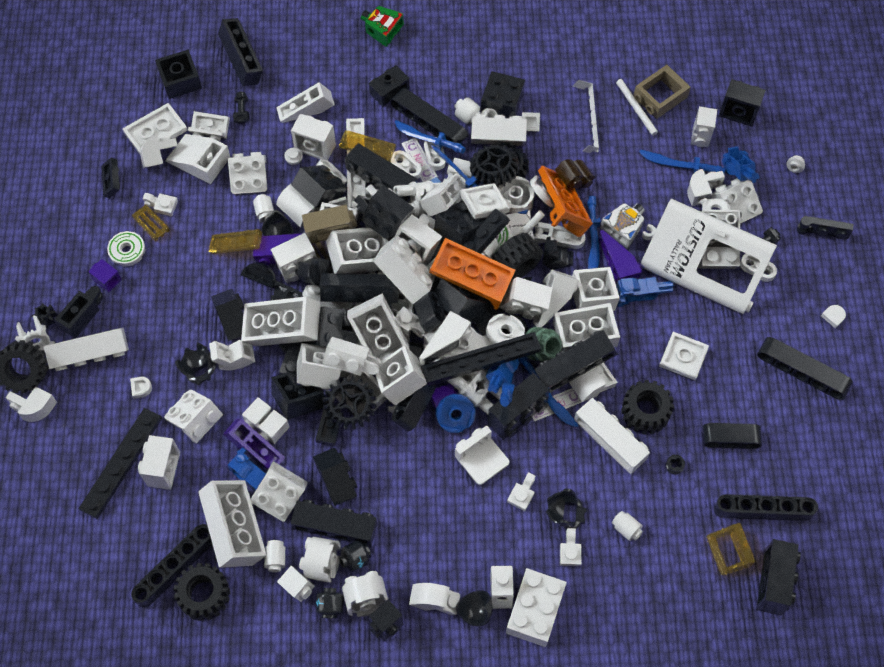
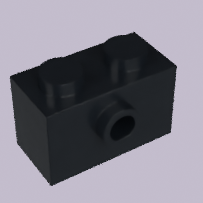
[369,65,410,107]
[369,599,404,641]

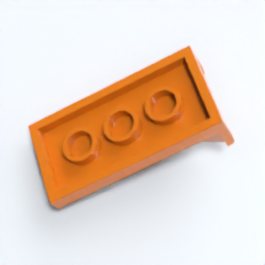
[538,165,593,237]
[429,238,515,310]

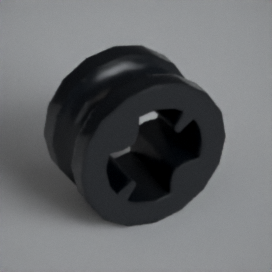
[666,454,685,475]

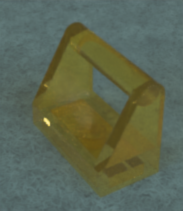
[706,523,755,575]

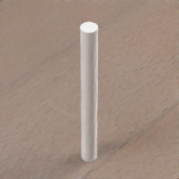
[616,79,658,136]

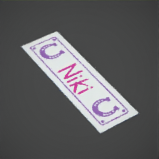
[401,138,438,182]
[532,388,582,421]

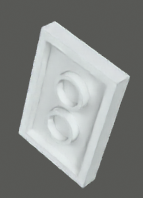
[123,103,188,154]

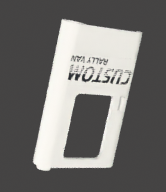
[641,199,777,314]

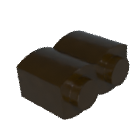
[555,159,595,188]

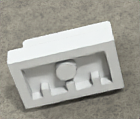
[250,461,307,522]

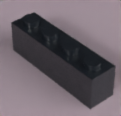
[218,18,263,86]
[345,143,417,201]
[320,273,399,303]
[535,330,618,393]
[290,500,377,547]

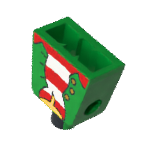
[361,6,404,47]

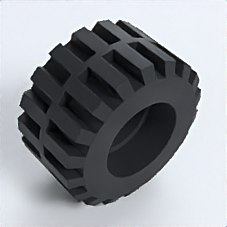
[492,233,543,282]
[0,340,49,393]
[621,380,674,434]
[174,563,231,621]

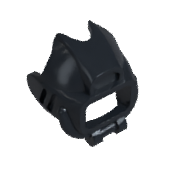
[175,342,216,386]
[546,488,587,529]

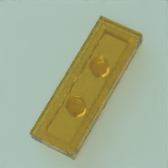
[339,130,396,162]
[209,229,263,254]

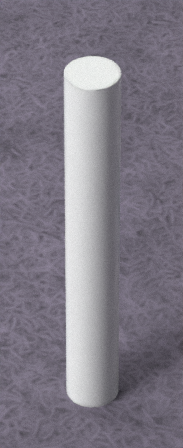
[517,211,545,235]

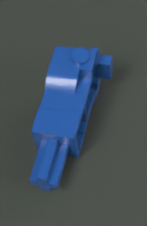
[722,146,760,183]
[616,277,673,307]
[485,359,520,393]
[228,447,266,492]

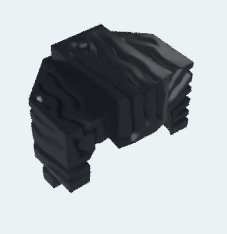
[542,236,574,270]
[295,258,332,285]

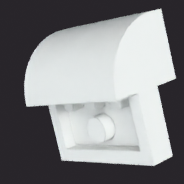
[276,183,321,227]
[569,363,618,402]

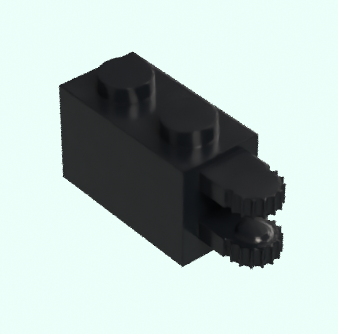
[55,285,104,339]

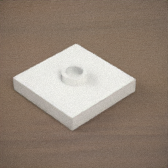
[460,183,510,219]
[659,332,709,381]

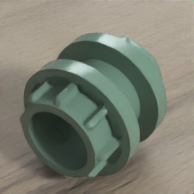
[526,327,562,362]

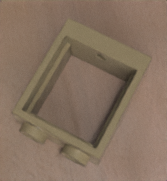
[633,65,691,119]
[302,204,357,243]

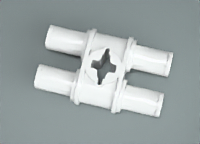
[394,181,443,217]
[446,370,502,414]

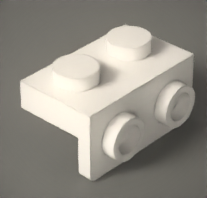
[188,111,230,141]

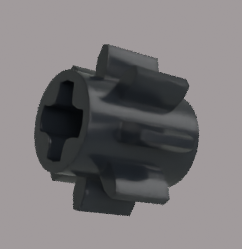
[32,303,58,328]

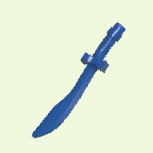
[395,120,466,154]
[431,145,478,188]
[639,150,726,174]
[587,196,601,269]
[518,357,578,427]
[500,373,515,407]

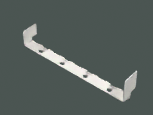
[573,80,599,153]

